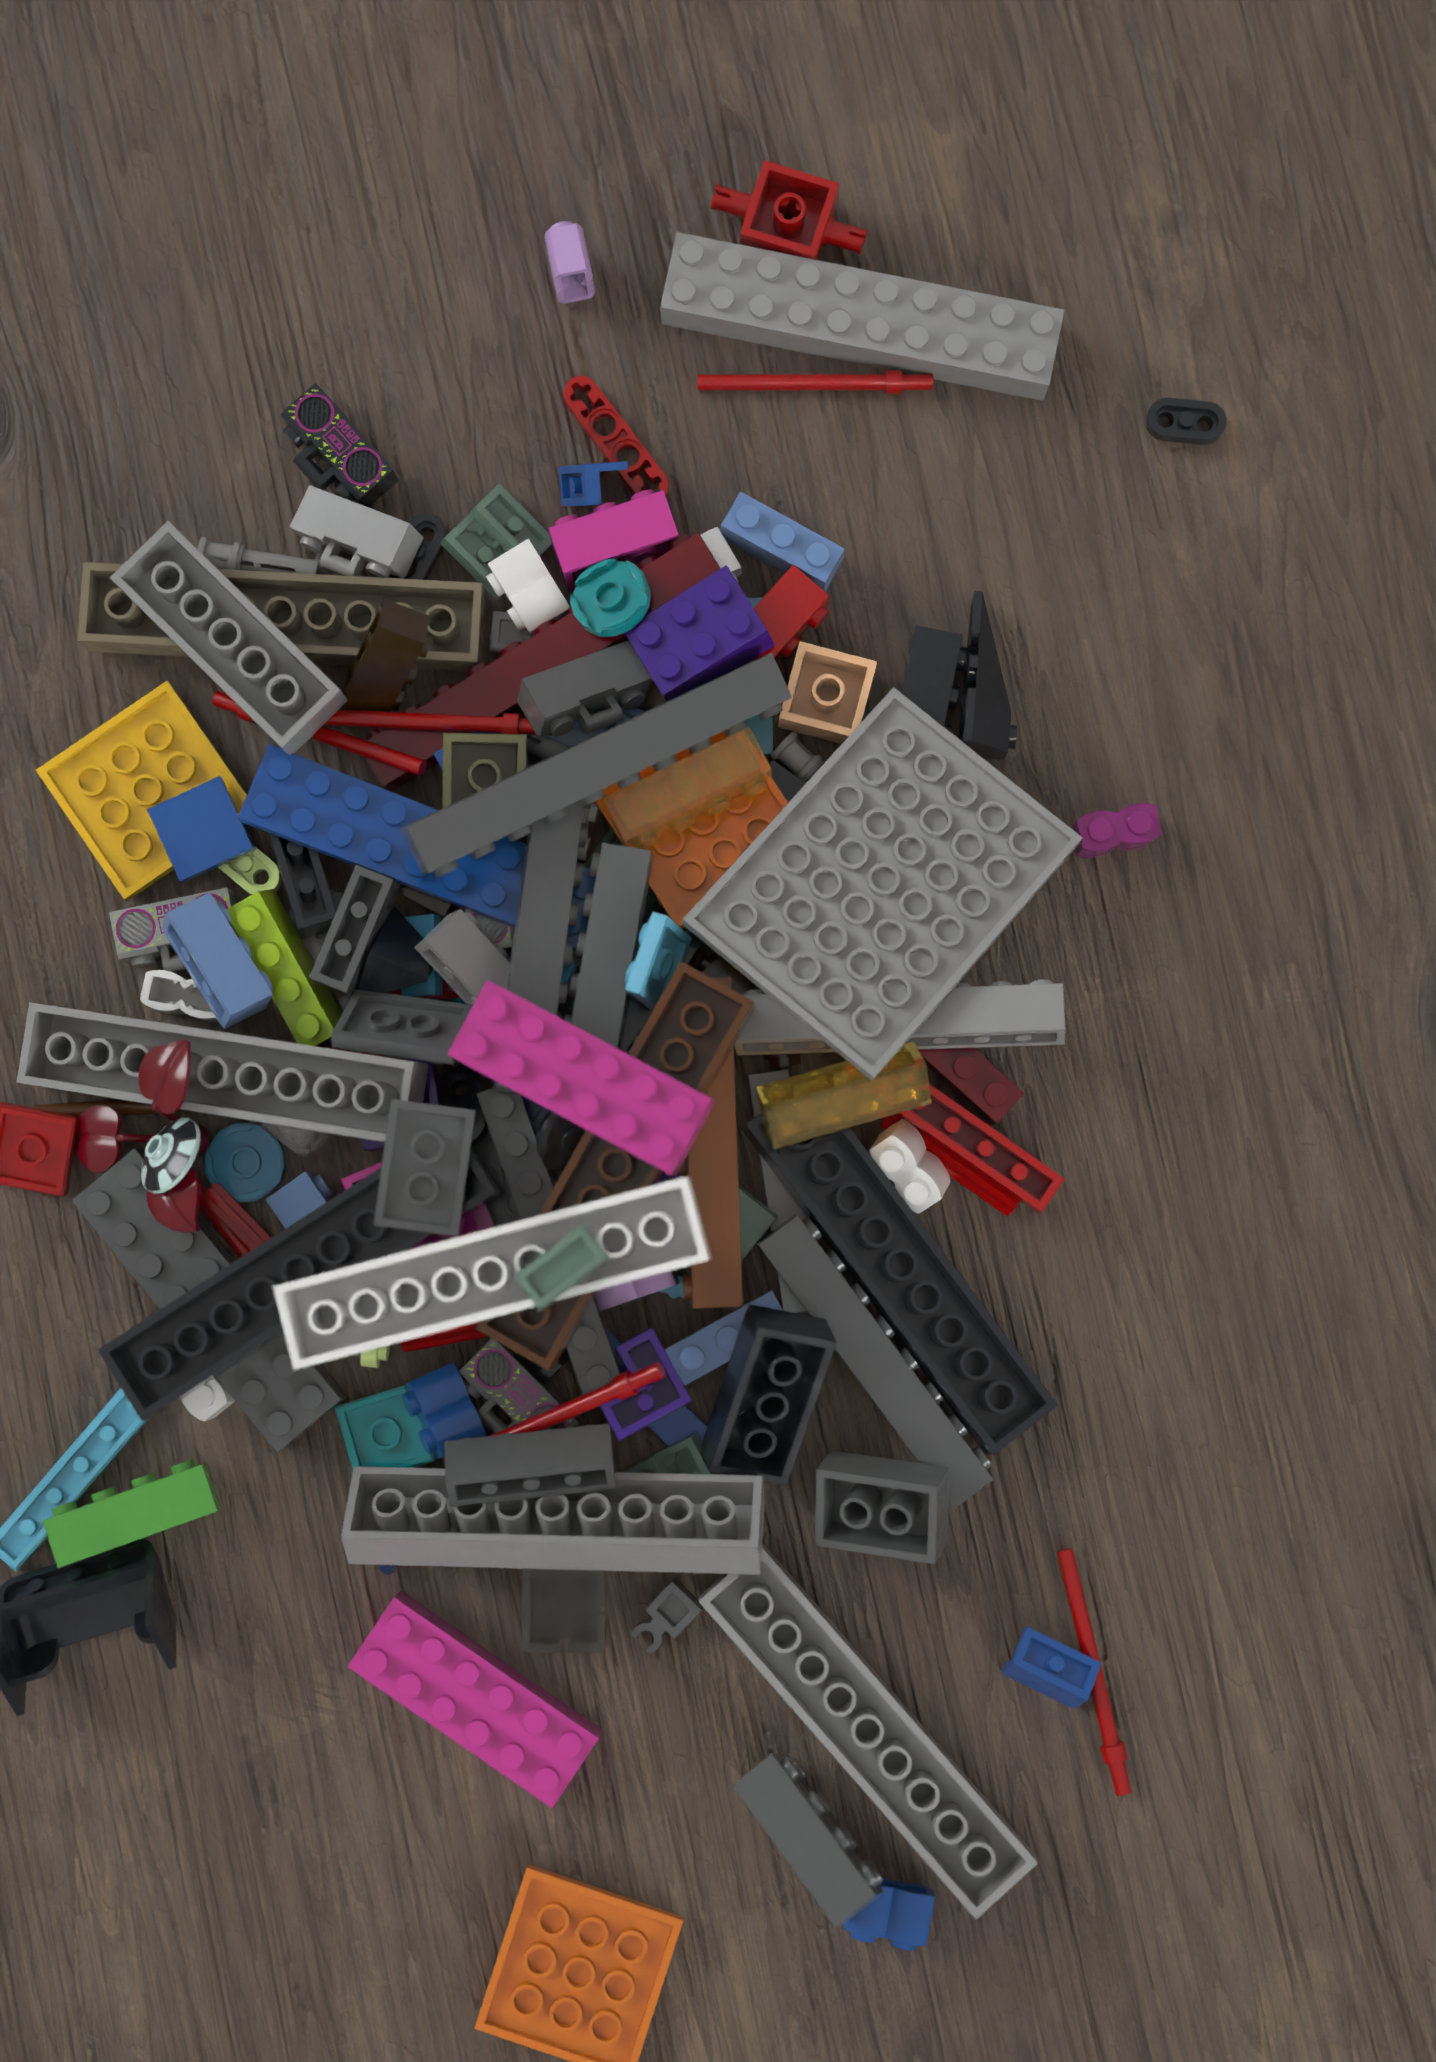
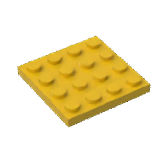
[36,680,247,902]

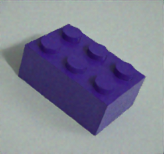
[625,565,775,701]

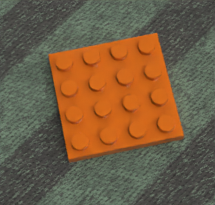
[594,731,788,929]
[474,1864,684,2062]

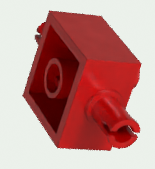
[711,160,868,260]

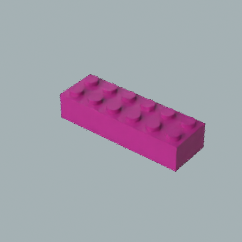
[447,980,716,1176]
[347,1590,601,1808]

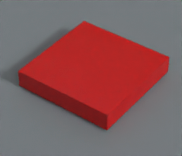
[0,1101,79,1197]

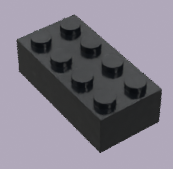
[701,1304,837,1485]

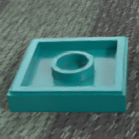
[334,1385,437,1469]

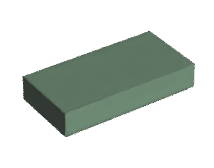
[514,1223,610,1311]

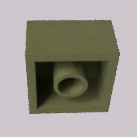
[442,733,526,808]

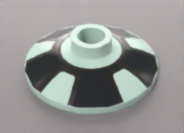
[141,1117,200,1194]

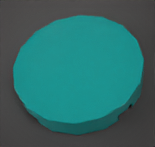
[570,559,651,637]

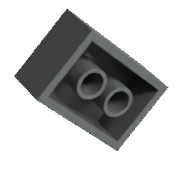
[815,1450,950,1564]

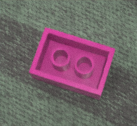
[549,489,679,593]

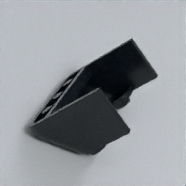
[0,1539,177,1716]

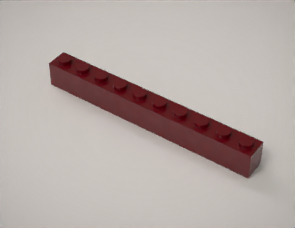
[365,532,721,792]

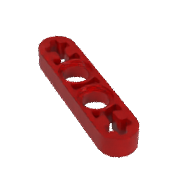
[563,376,669,499]

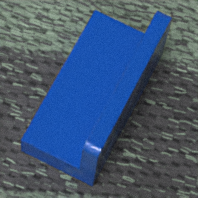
[558,461,628,506]
[1001,1626,1102,1709]

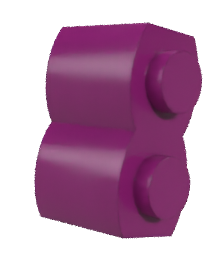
[1071,803,1162,858]

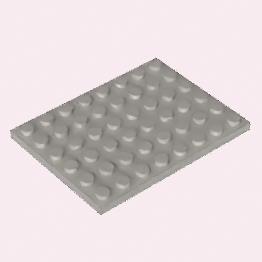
[682,687,1082,1082]

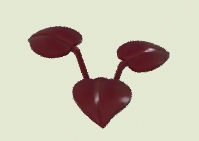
[75,1039,209,1232]

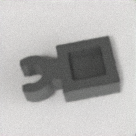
[632,1578,704,1653]

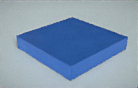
[147,776,256,883]

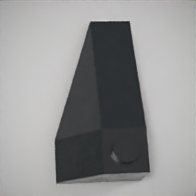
[958,591,1017,760]

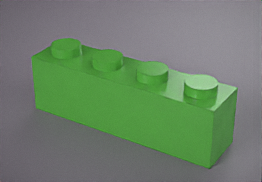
[43,1459,221,1568]

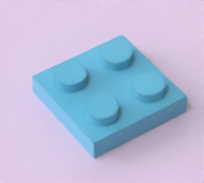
[625,912,692,1010]

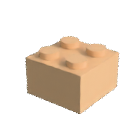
[778,641,877,744]

